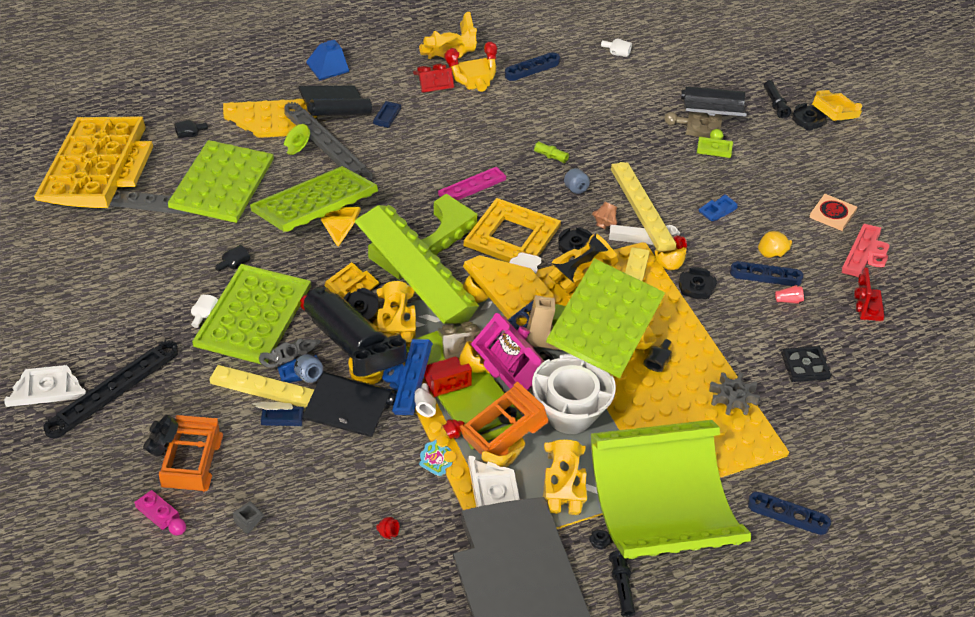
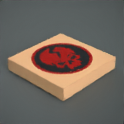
[809,194,857,231]

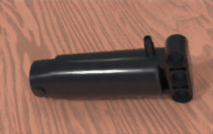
[304,287,406,377]

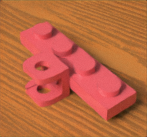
[842,224,890,277]

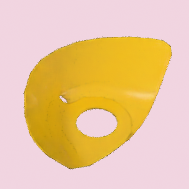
[482,437,525,467]

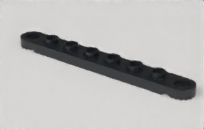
[43,340,178,438]

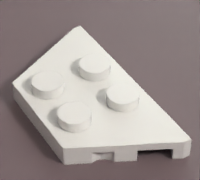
[4,365,86,407]
[468,456,520,507]

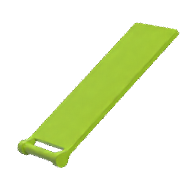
[406,325,522,450]

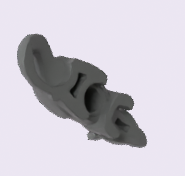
[259,339,321,368]

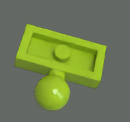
[697,129,733,158]

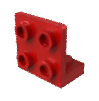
[413,64,454,93]
[854,267,884,321]
[424,356,472,397]

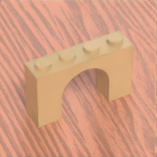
[526,295,561,350]

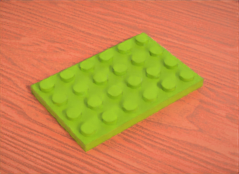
[168,140,274,223]
[250,166,378,232]
[546,258,665,378]
[192,264,311,364]

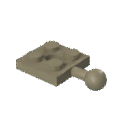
[664,112,722,138]

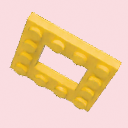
[463,198,561,262]

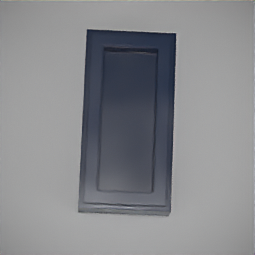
[373,101,401,128]
[261,406,304,426]

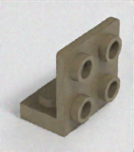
[438,322,481,359]

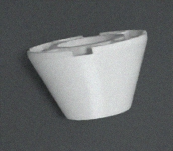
[532,354,616,434]

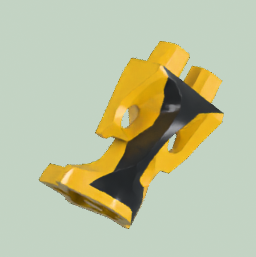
[549,233,618,294]

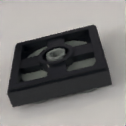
[781,346,831,382]

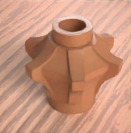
[592,201,618,229]

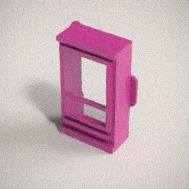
[471,313,544,391]

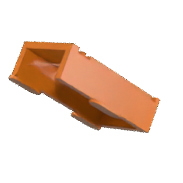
[460,381,548,456]
[159,415,223,492]

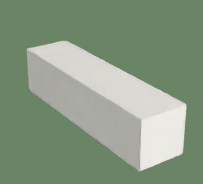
[609,225,654,245]

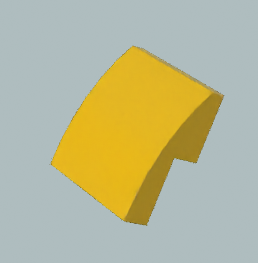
[324,262,380,298]

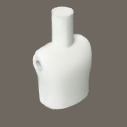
[601,38,632,57]
[191,295,218,328]
[414,383,436,417]

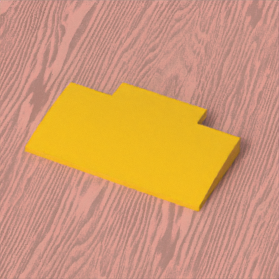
[34,117,153,208]

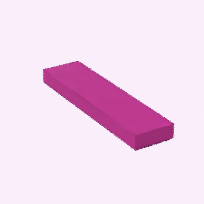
[438,166,506,201]

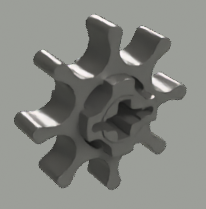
[709,372,760,415]

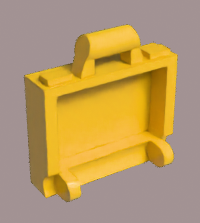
[812,90,862,121]

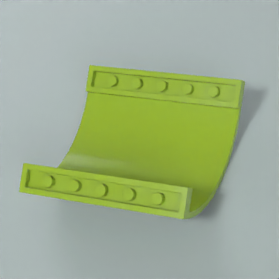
[591,420,751,559]

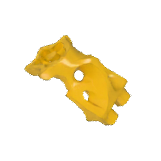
[419,12,477,59]
[377,281,416,347]
[543,440,587,515]

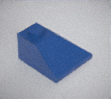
[306,40,349,81]

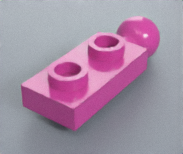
[134,490,186,536]

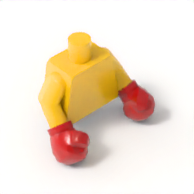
[444,42,498,92]

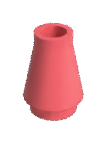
[775,285,804,304]

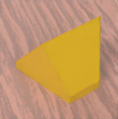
[321,207,361,246]

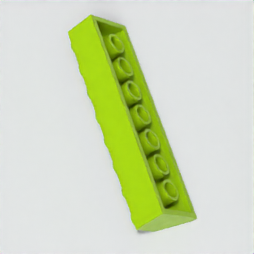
[355,205,479,324]

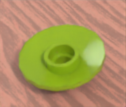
[284,124,310,155]

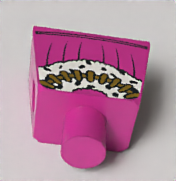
[490,326,534,376]

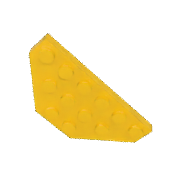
[223,99,317,138]
[463,255,554,326]

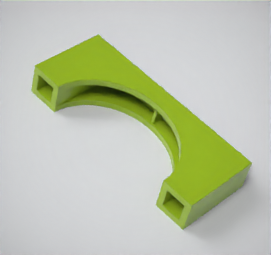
[368,194,477,280]

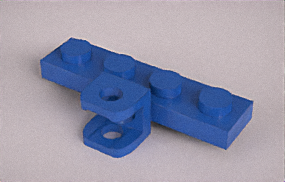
[382,339,433,415]

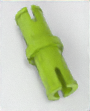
[534,141,569,163]

